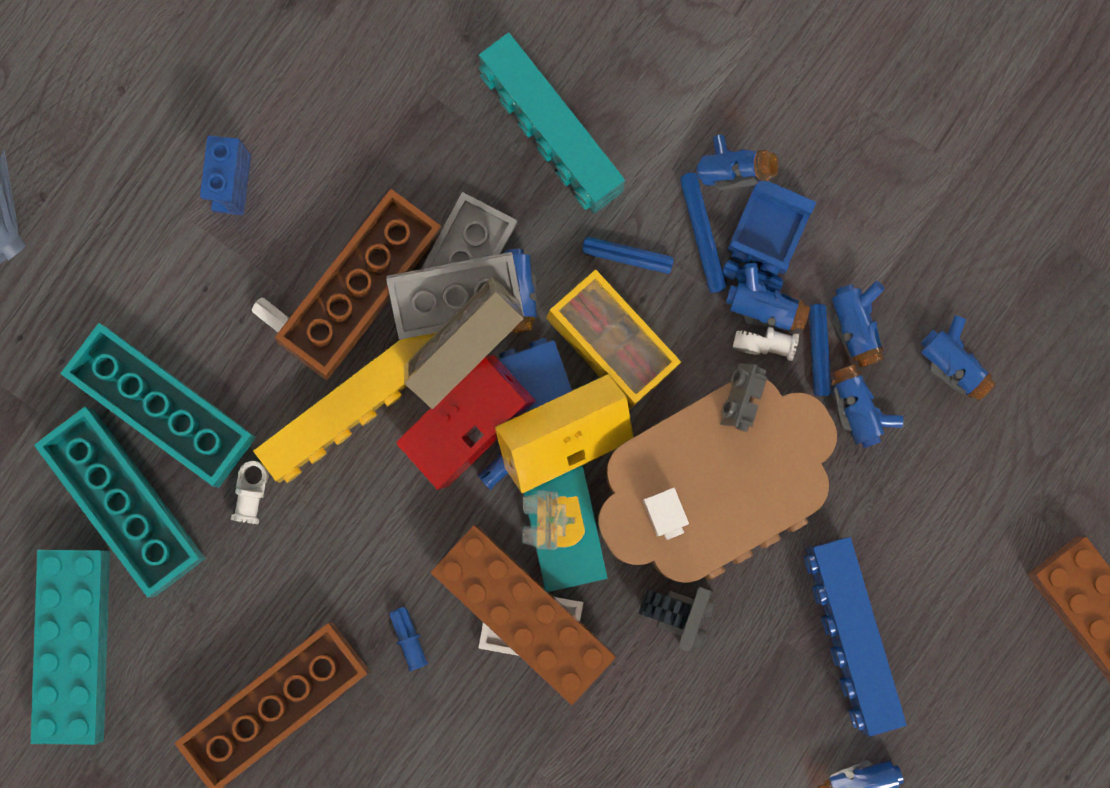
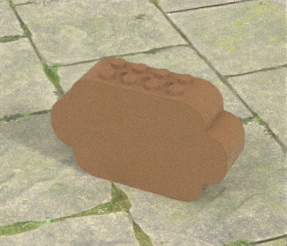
[597,380,837,583]

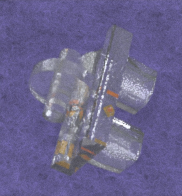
[523,491,575,550]

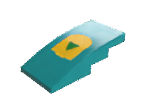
[524,465,608,592]

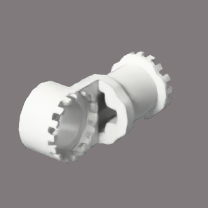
[732,326,799,361]
[231,461,269,524]

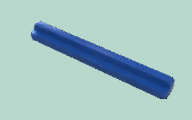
[680,173,726,293]

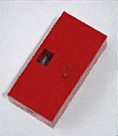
[396,355,536,490]

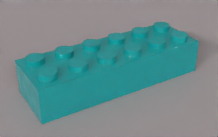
[478,32,625,214]
[60,323,257,488]
[34,407,206,598]
[31,550,110,745]

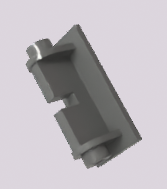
[720,363,767,432]

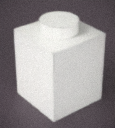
[643,488,689,540]

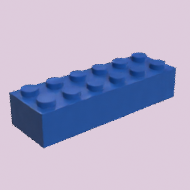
[803,537,907,737]

